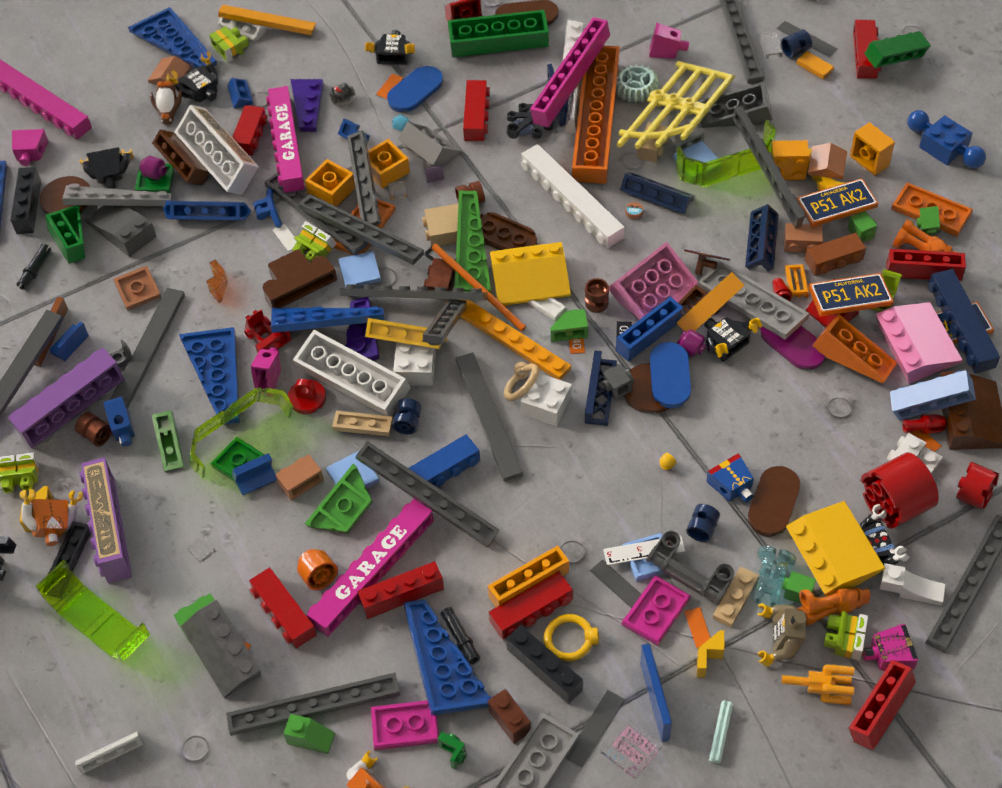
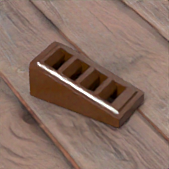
[678,284,708,317]

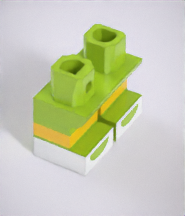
[209,26,249,63]
[292,221,336,263]
[0,452,39,493]
[823,611,868,661]

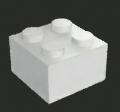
[393,342,436,386]
[521,373,572,427]

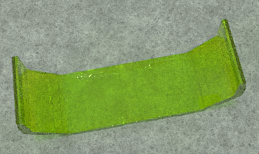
[676,119,777,187]
[189,387,293,478]
[36,560,151,662]

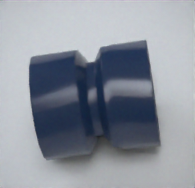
[780,29,812,58]
[392,398,422,435]
[686,504,720,542]

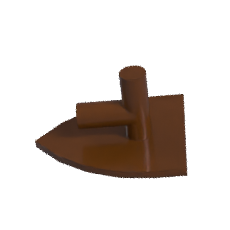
[684,249,730,275]

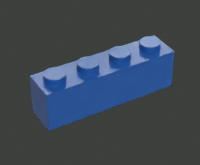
[615,296,684,362]
[409,434,480,487]

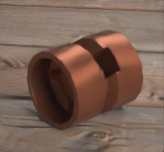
[455,181,485,204]
[585,278,609,313]
[75,412,112,447]

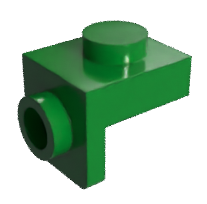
[438,732,467,769]

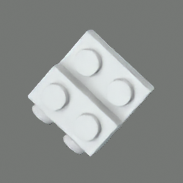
[886,433,943,474]

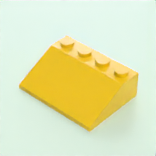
[490,242,571,306]
[786,501,886,596]

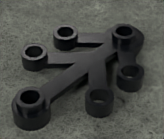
[506,103,554,139]

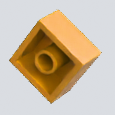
[850,122,895,176]
[368,139,410,189]
[770,140,809,180]
[305,159,356,207]

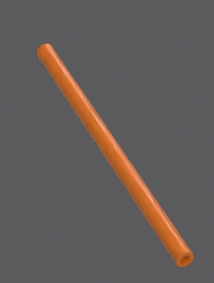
[431,243,526,332]

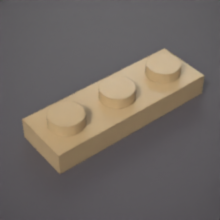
[332,411,393,437]
[712,566,759,628]

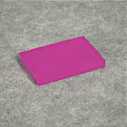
[622,575,691,646]
[371,700,439,751]

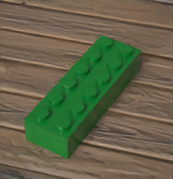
[448,10,549,57]

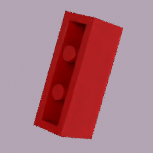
[232,105,268,156]

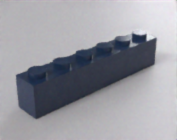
[928,269,1000,373]

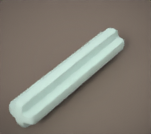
[709,701,733,764]

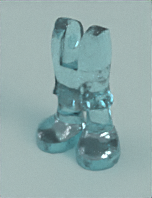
[754,546,797,607]

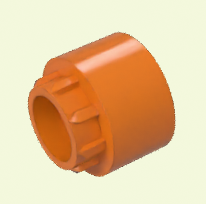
[297,549,338,590]

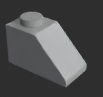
[673,120,705,154]

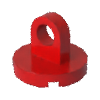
[288,379,326,414]

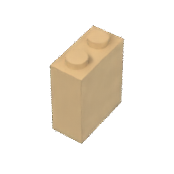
[422,204,458,246]

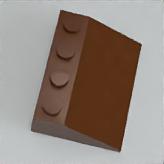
[940,371,1002,450]

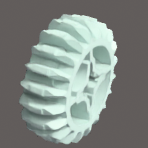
[616,64,659,104]

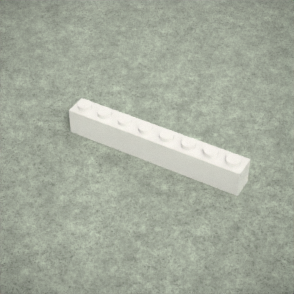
[521,144,625,249]

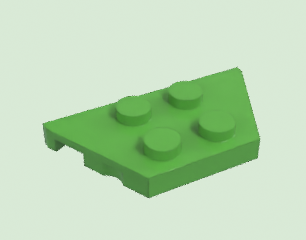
[305,464,373,534]

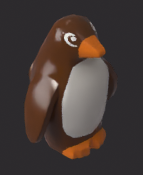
[150,81,182,125]

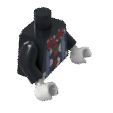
[859,504,909,565]

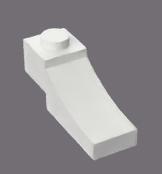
[879,563,945,606]

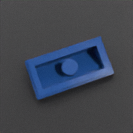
[227,77,253,108]

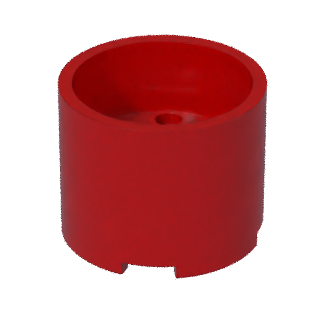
[860,452,939,529]

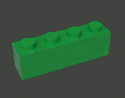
[864,31,931,68]

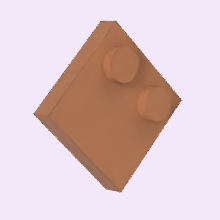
[113,266,161,311]

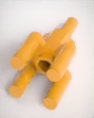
[781,664,854,705]

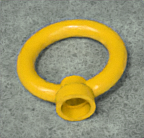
[544,614,599,662]

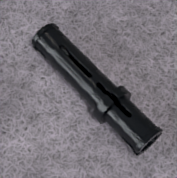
[16,243,52,290]
[440,607,480,665]

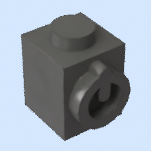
[602,364,634,399]

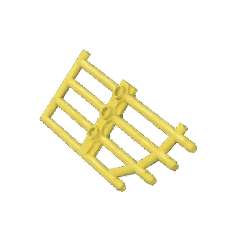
[617,61,735,149]

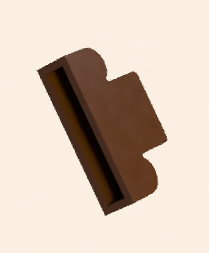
[263,249,337,309]

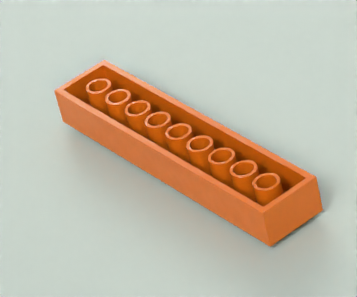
[572,45,620,184]

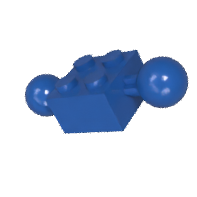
[907,110,986,168]

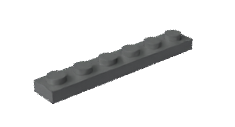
[347,130,381,226]
[423,299,467,346]

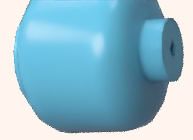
[392,115,410,131]

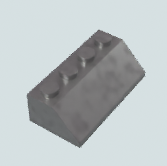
[181,599,261,698]

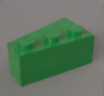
[45,205,85,264]

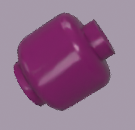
[139,156,167,180]
[677,329,706,357]

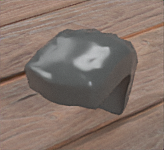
[109,340,132,367]

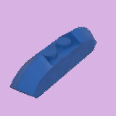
[163,201,251,220]

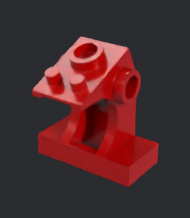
[244,309,292,354]

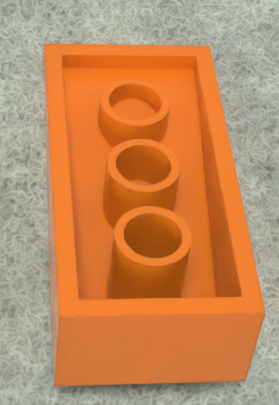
[812,314,898,383]

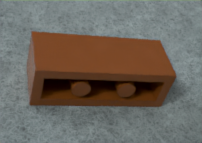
[805,233,866,276]

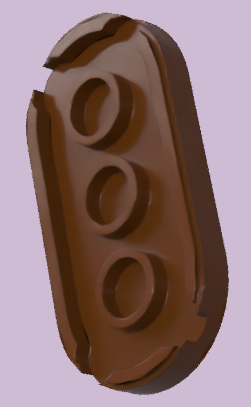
[495,0,558,25]
[480,212,537,250]
[748,466,800,537]

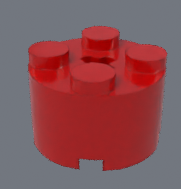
[956,462,1000,510]

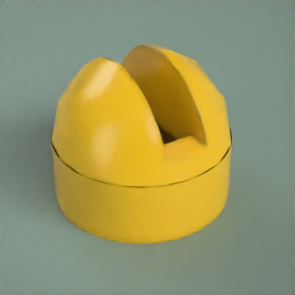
[659,452,677,470]

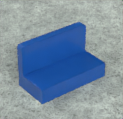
[49,322,89,361]
[232,453,277,496]

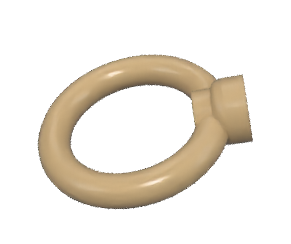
[504,362,539,401]

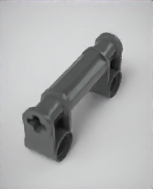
[646,531,734,605]

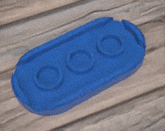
[387,66,443,112]
[650,342,691,408]

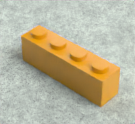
[487,545,569,607]

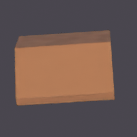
[148,56,192,89]
[808,143,847,179]

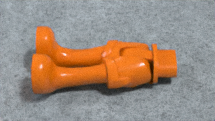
[892,219,958,253]
[798,587,870,626]

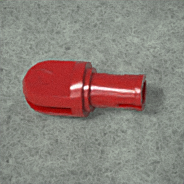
[902,414,947,434]

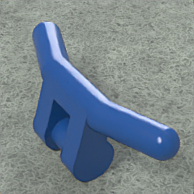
[253,188,282,228]

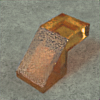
[206,259,228,303]

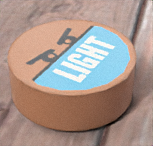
[625,202,643,219]

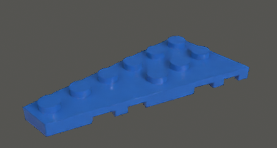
[128,7,217,68]
[271,307,385,333]
[179,327,240,425]
[404,600,492,716]

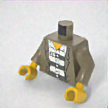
[757,603,806,667]

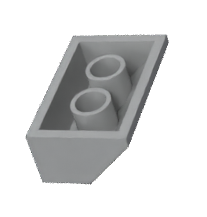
[398,122,462,168]

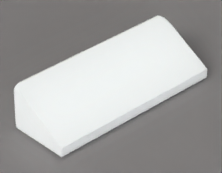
[218,18,267,42]
[565,86,580,135]
[75,731,143,774]

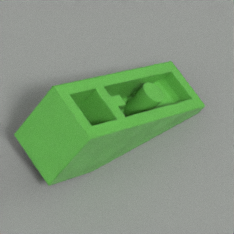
[152,410,184,471]

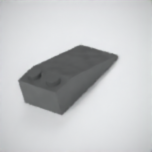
[699,82,773,128]
[84,205,156,257]

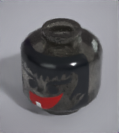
[329,83,356,107]

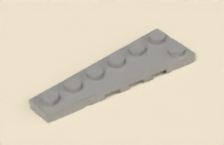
[63,183,171,206]

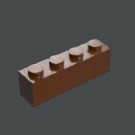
[152,129,210,185]

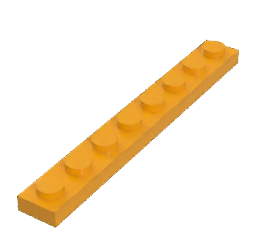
[445,300,571,380]

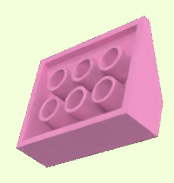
[609,242,698,320]
[876,302,963,384]

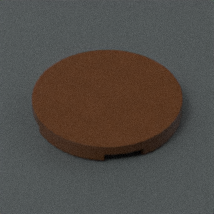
[39,176,90,214]
[624,363,669,413]

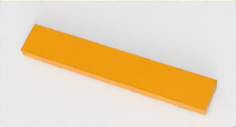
[218,5,316,35]

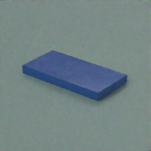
[640,644,672,742]

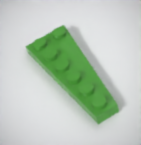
[455,191,491,293]

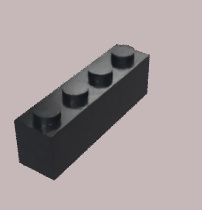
[10,167,41,234]
[506,625,583,704]

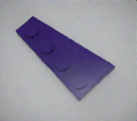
[290,79,324,132]
[345,297,380,361]

